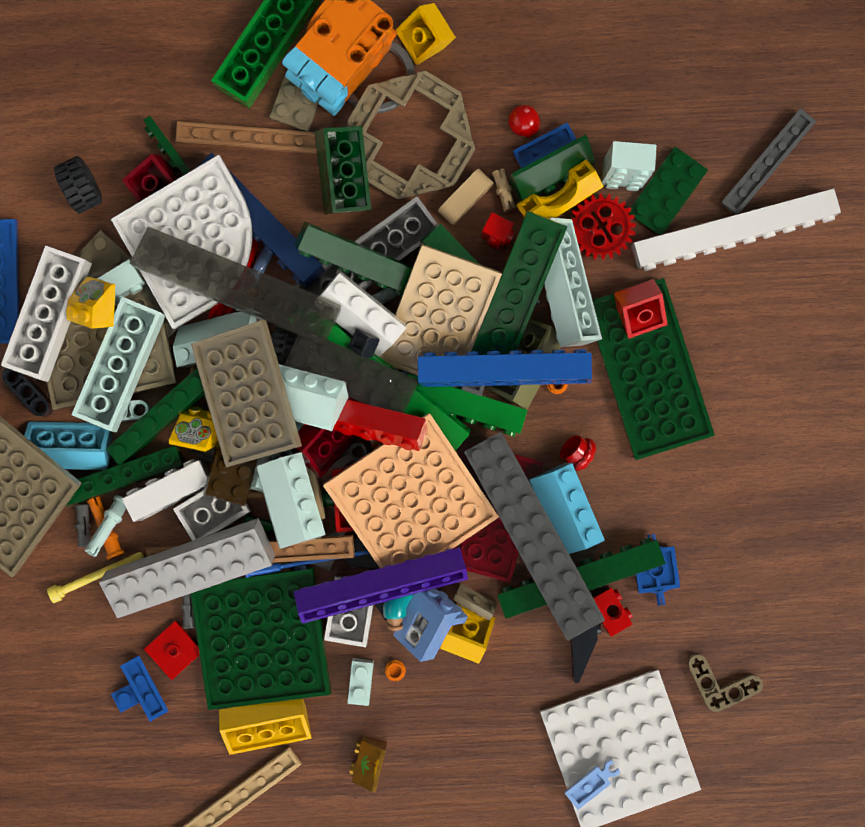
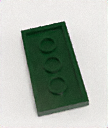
[628,146,708,236]

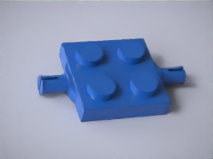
[635,534,680,606]

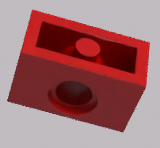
[592,586,633,637]

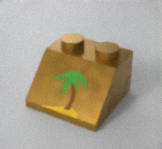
[349,737,387,792]

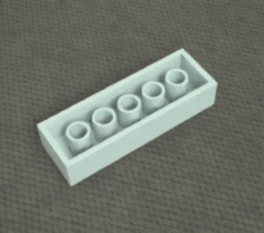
[544,218,602,347]
[72,297,166,432]

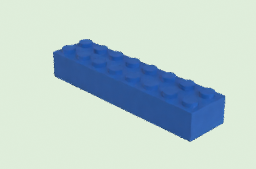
[418,349,592,387]

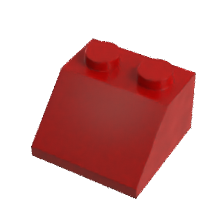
[614,279,668,339]

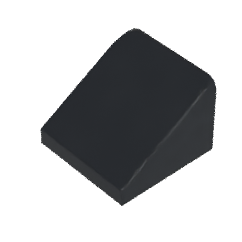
[348,328,380,358]

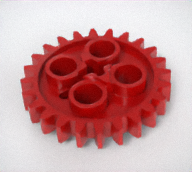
[571,193,636,261]

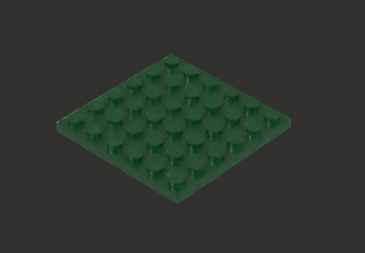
[191,568,332,710]

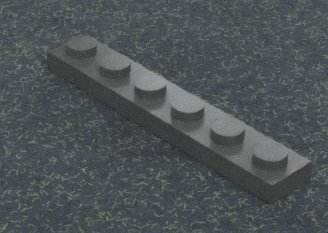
[720,108,816,215]

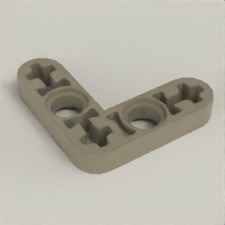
[687,653,763,712]

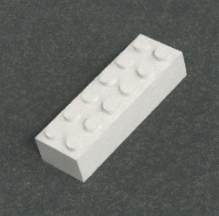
[1,246,92,382]

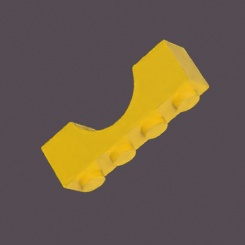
[516,159,604,219]

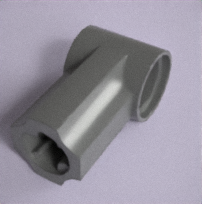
[331,443,368,469]

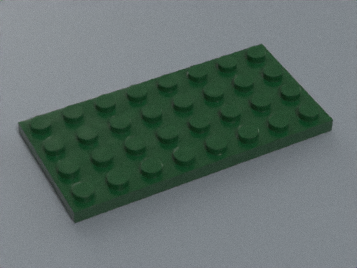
[592,278,715,461]

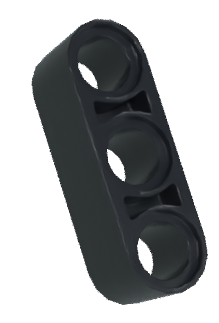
[2,368,53,417]

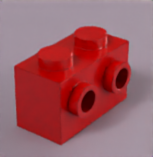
[481,212,515,249]

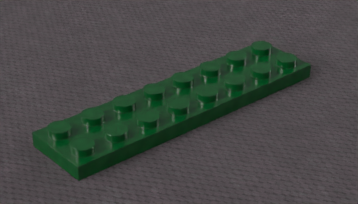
[471,210,567,355]

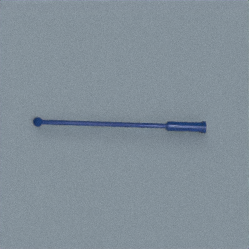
[246,550,370,578]

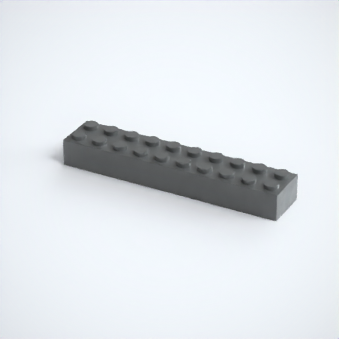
[464,432,605,641]

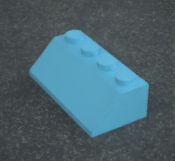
[24,422,112,470]
[528,463,605,554]

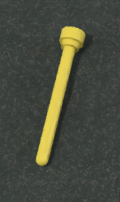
[47,552,144,603]

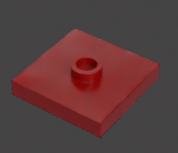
[144,621,200,680]

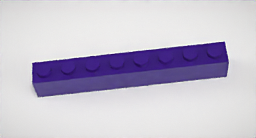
[294,547,468,624]

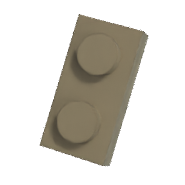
[453,583,497,621]

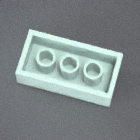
[601,141,657,191]

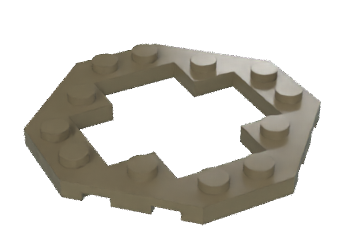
[348,71,475,200]

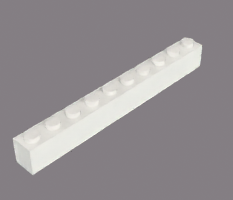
[631,189,841,271]

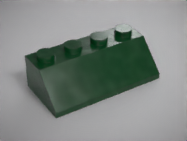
[315,126,371,215]
[510,135,595,202]

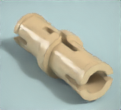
[492,169,516,212]

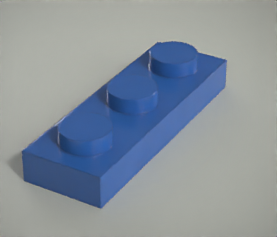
[512,122,576,168]
[120,656,168,722]

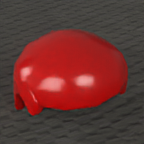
[508,105,541,138]

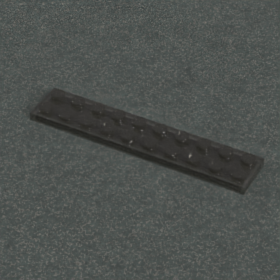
[129,226,342,346]

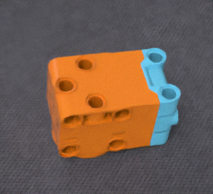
[282,0,397,116]

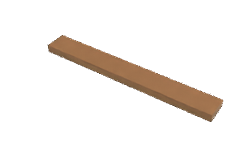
[175,121,317,154]

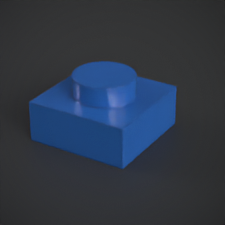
[111,684,139,713]

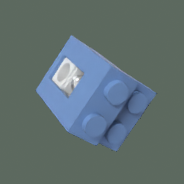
[393,588,468,662]

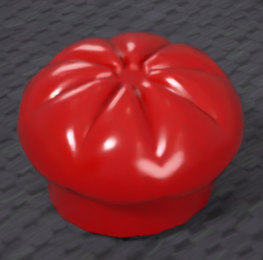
[560,435,597,471]

